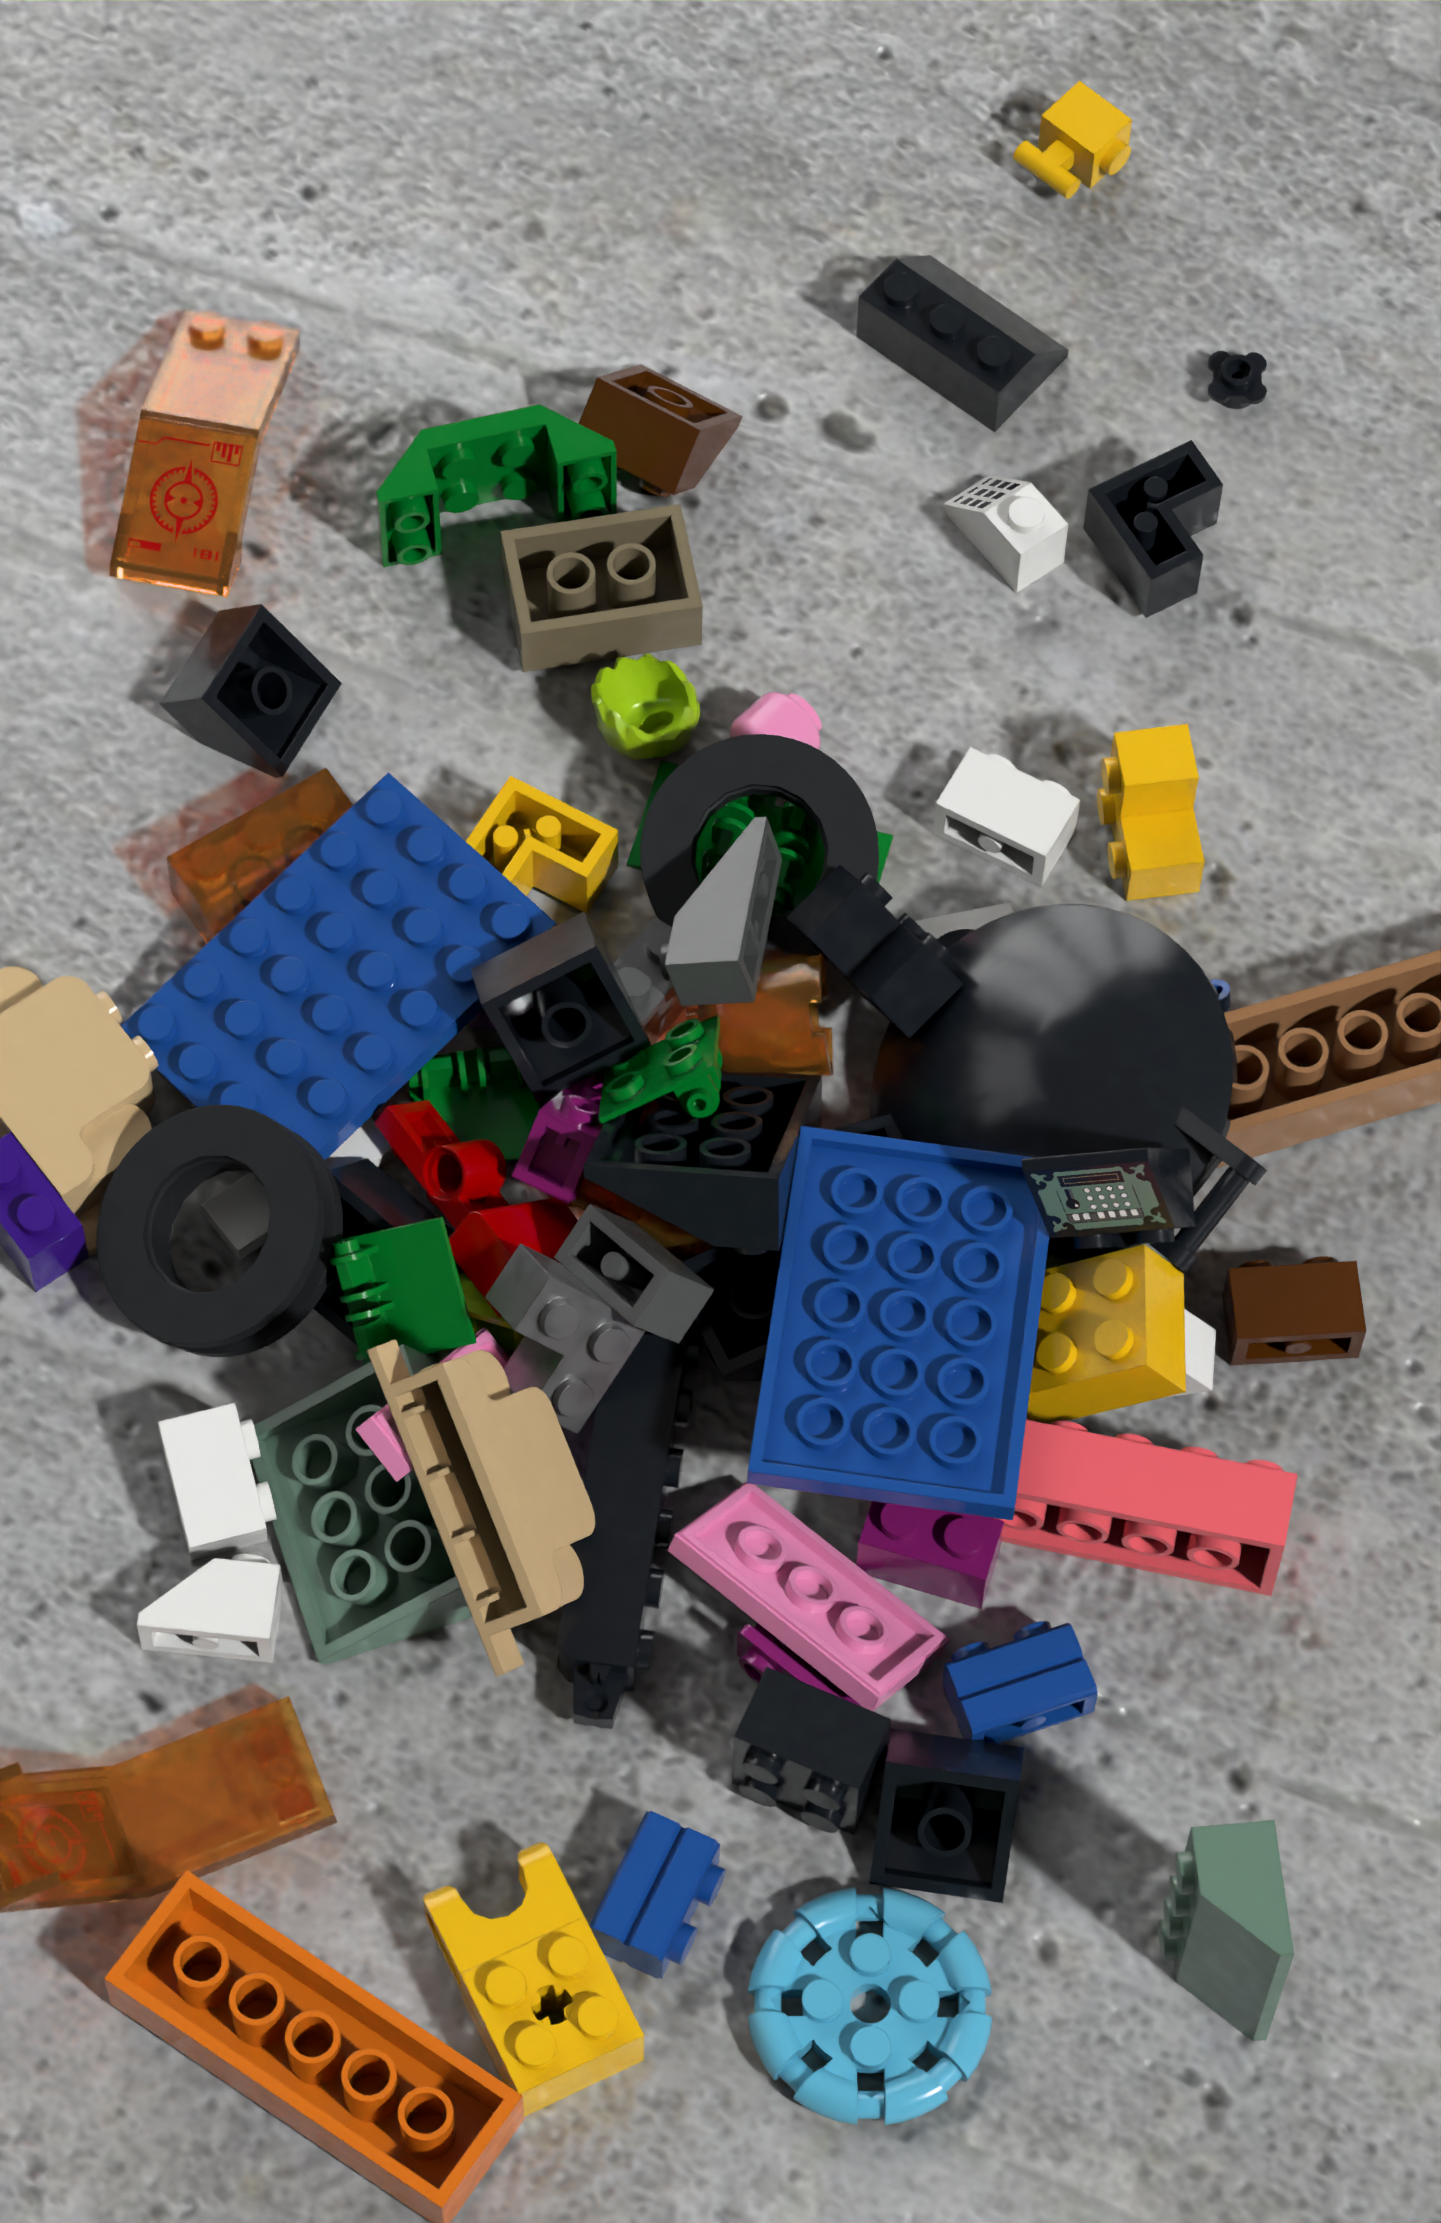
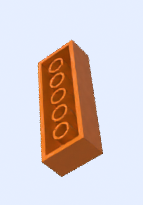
[104,1870,524,2223]

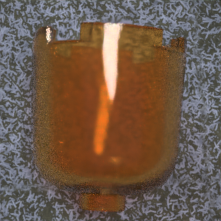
[686,953,834,1076]

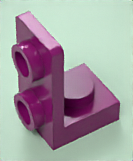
[512,1078,604,1205]

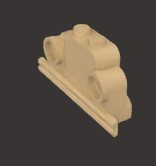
[0,966,159,1255]
[367,1339,595,1677]

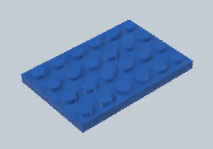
[121,772,557,1160]
[747,1126,1049,1520]

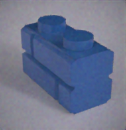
[942,1621,1098,1744]
[589,1811,726,1979]

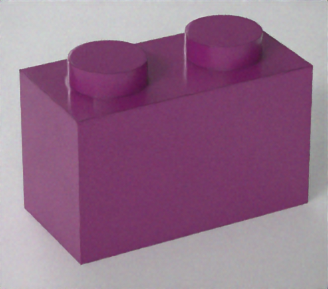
[856,1501,1004,1609]

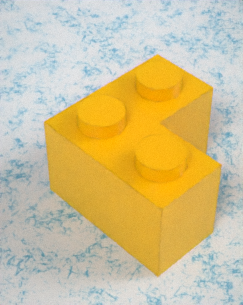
[1097,724,1205,901]
[466,775,618,913]

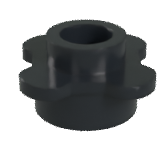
[1208,351,1267,409]

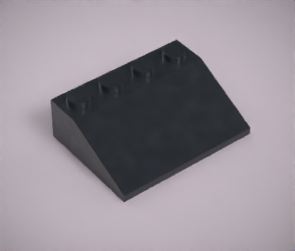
[584,1069,822,1255]

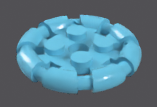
[747,1887,993,2125]

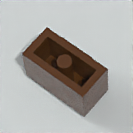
[1222,1256,1366,1366]

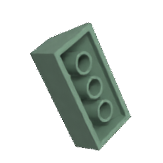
[1158,1820,1294,2041]

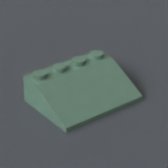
[251,1344,472,1665]

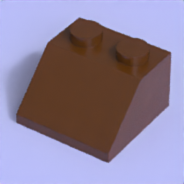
[578,364,743,497]

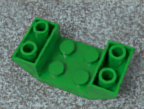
[376,404,617,567]

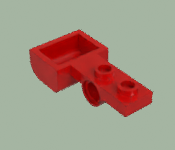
[374,1100,578,1317]

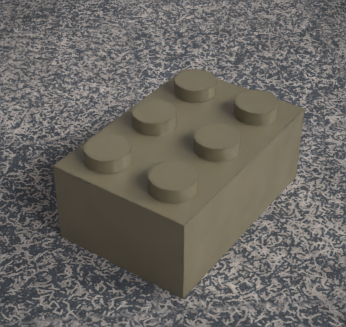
[500,504,703,672]

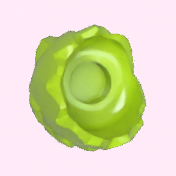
[591,654,700,760]

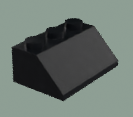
[856,255,1069,432]

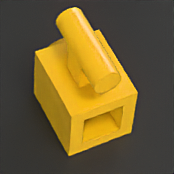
[1013,80,1132,199]

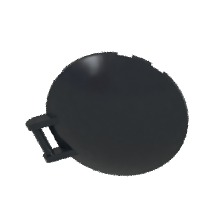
[870,904,1267,1274]

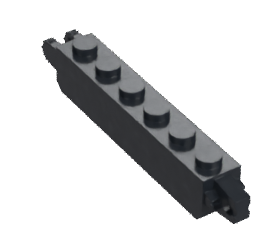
[556,1324,702,1729]

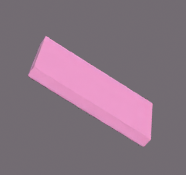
[667,1481,950,1711]

